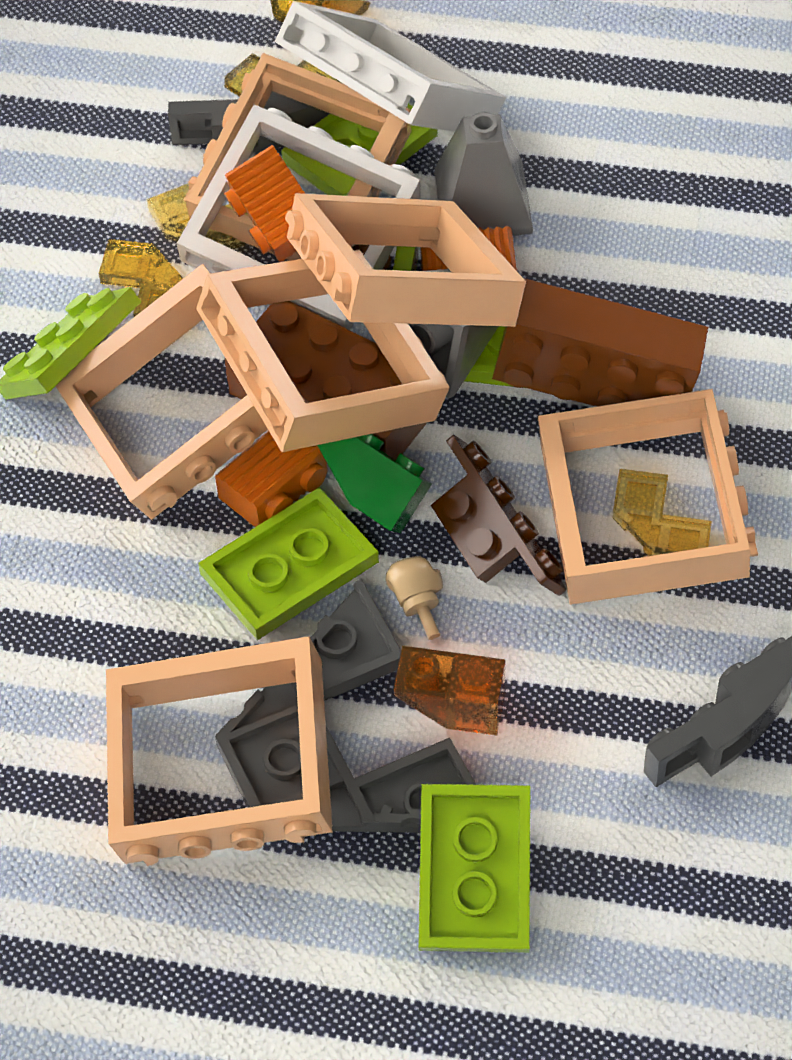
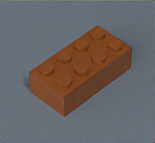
[492,278,709,407]
[225,301,427,460]

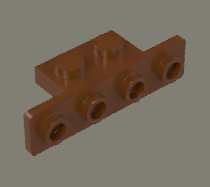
[431,434,567,596]

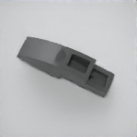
[168,91,330,153]
[643,636,792,787]

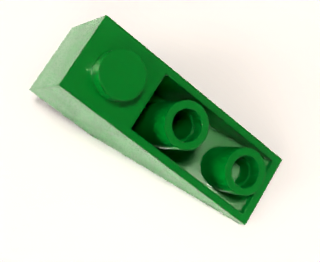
[317,400,432,533]

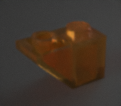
[393,646,506,736]

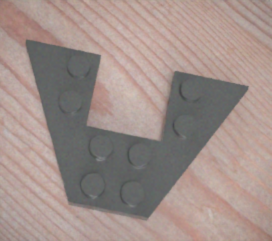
[215,579,476,833]

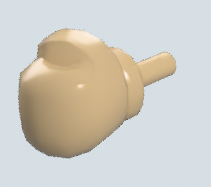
[385,556,443,640]

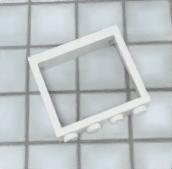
[275,1,507,132]
[177,104,420,330]

